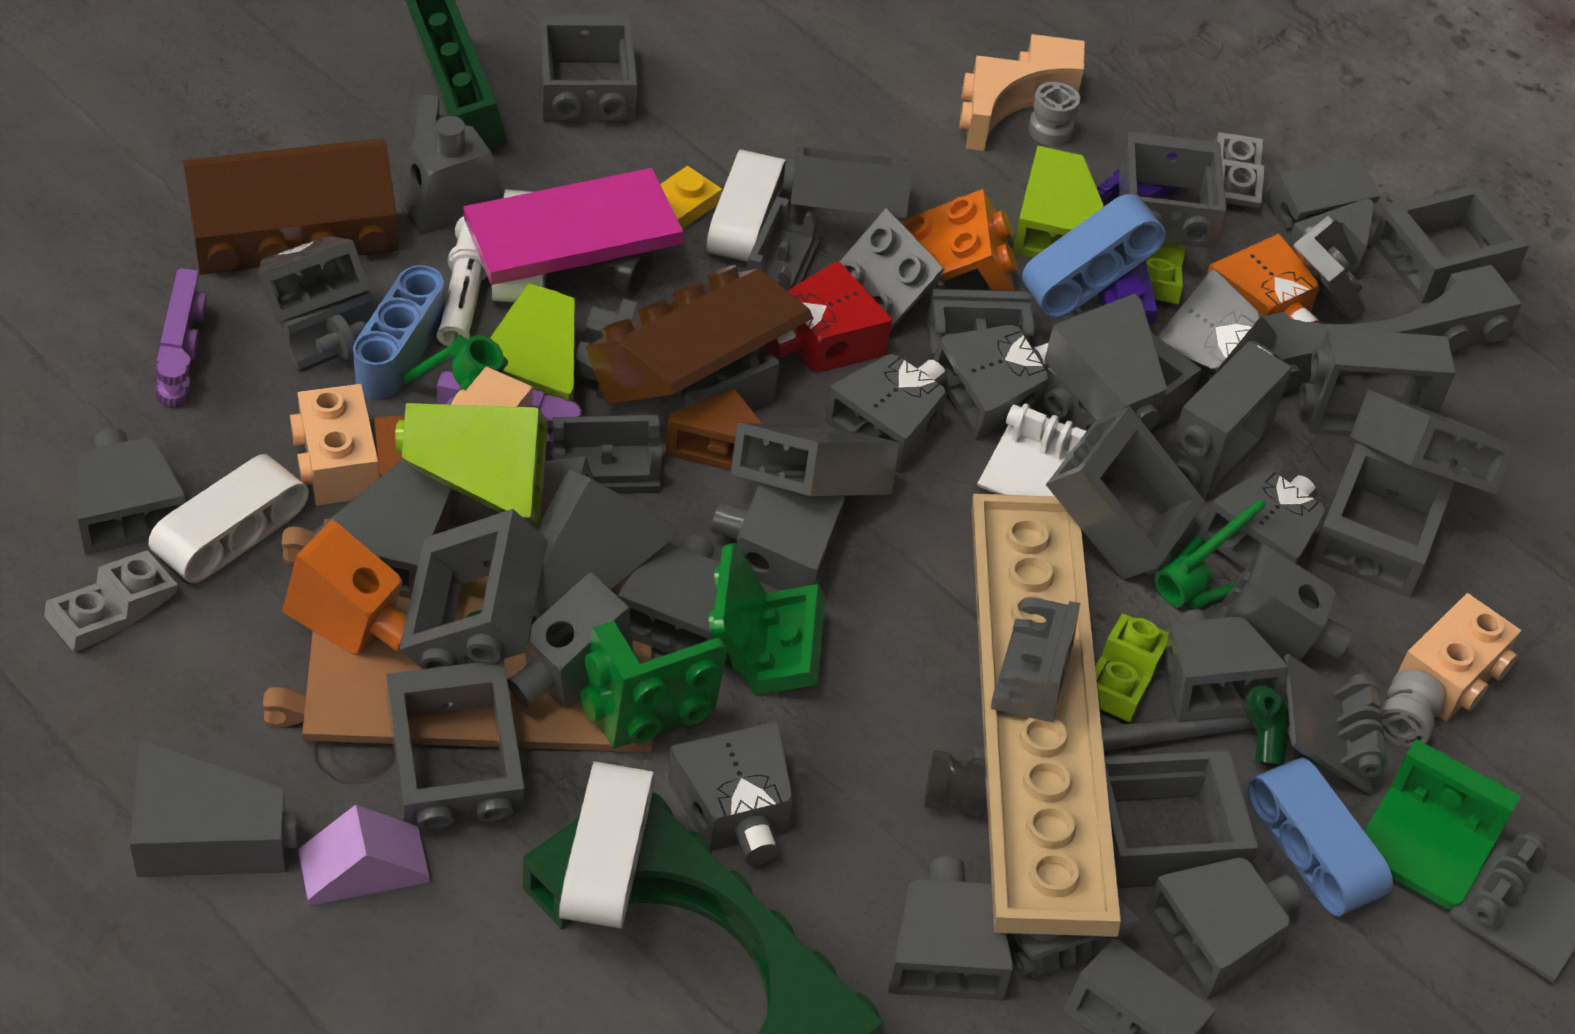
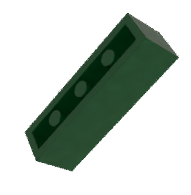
[405,0,508,149]

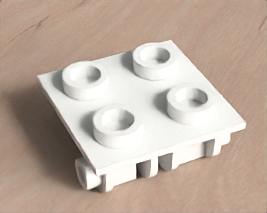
[977,403,1086,496]

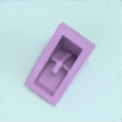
[298,805,430,906]

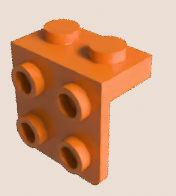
[901,189,1018,291]

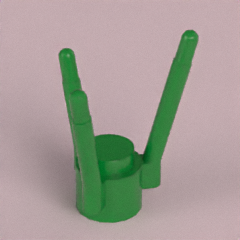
[402,335,508,405]
[1154,499,1266,609]

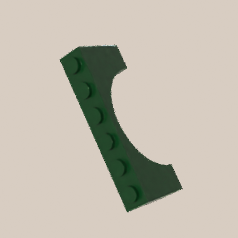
[523,793,884,1034]

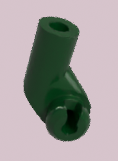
[1245,685,1289,766]

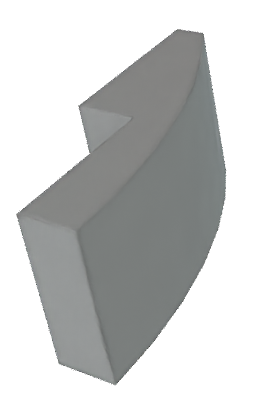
[1215,132,1264,208]
[44,550,178,653]

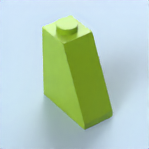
[1012,145,1104,258]
[490,282,575,402]
[395,403,548,528]

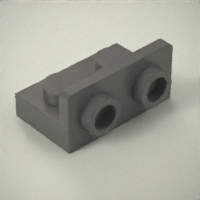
[1293,214,1366,322]

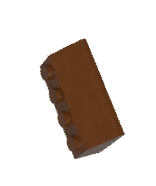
[183,138,398,275]
[585,265,813,404]

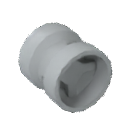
[1028,82,1080,146]
[1380,670,1446,748]

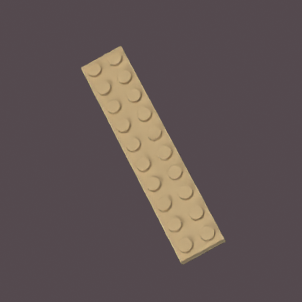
[971,494,1121,937]

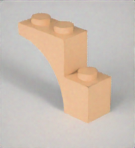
[959,34,1084,151]

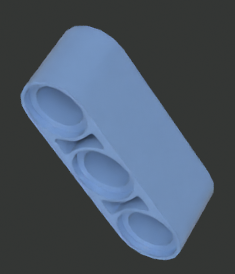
[1022,194,1166,318]
[353,265,444,400]
[1247,758,1393,916]

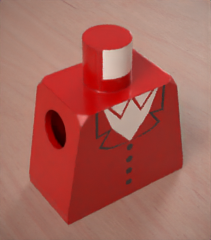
[765,261,893,373]

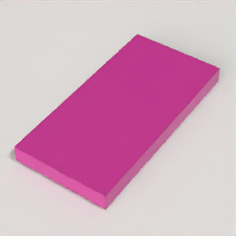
[463,168,683,285]

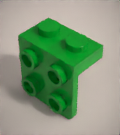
[709,543,826,696]
[580,621,728,749]
[1364,739,1521,910]

